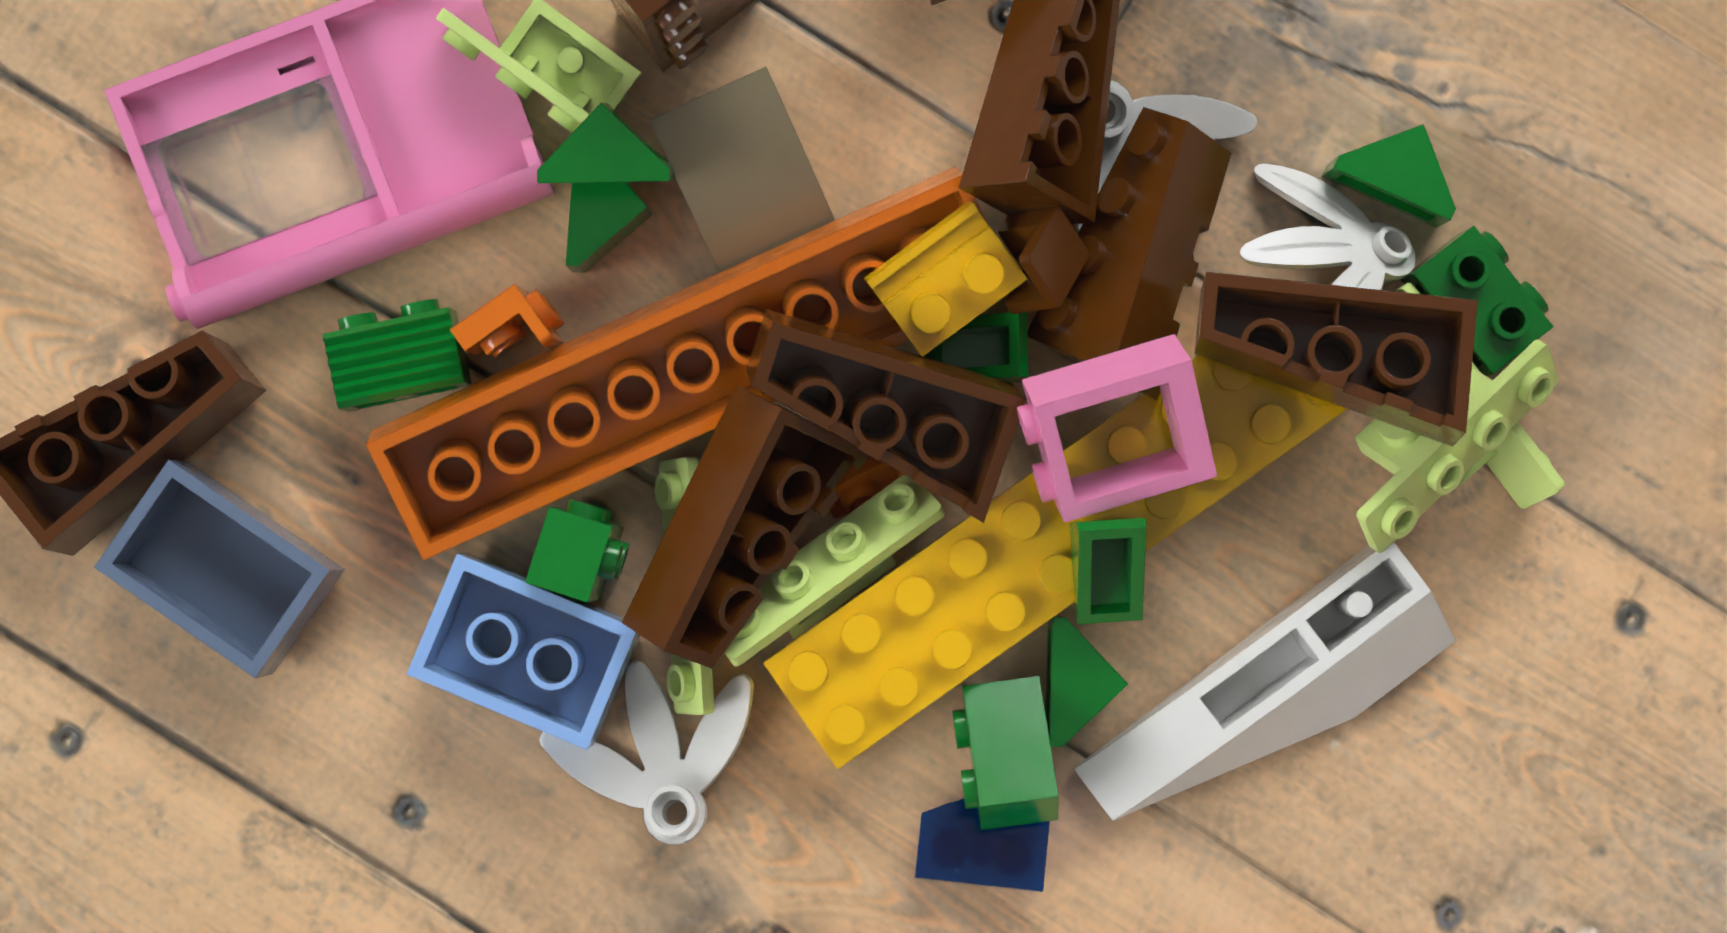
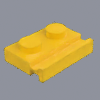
[864,200,1027,357]

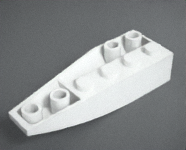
[1073,542,1456,821]

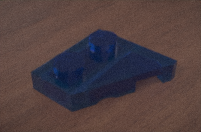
[914,768,1055,893]

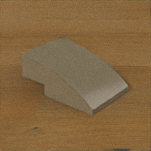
[649,67,835,273]

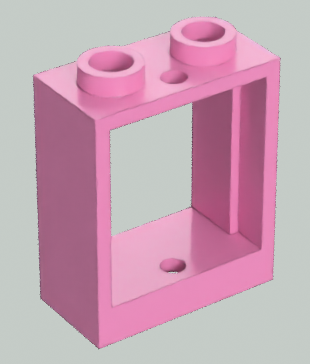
[1017,334,1217,523]

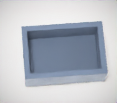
[94,460,345,678]

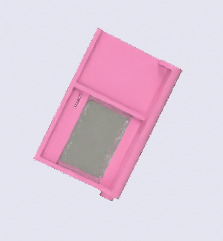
[104,0,555,329]

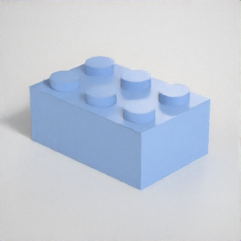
[406,553,640,750]

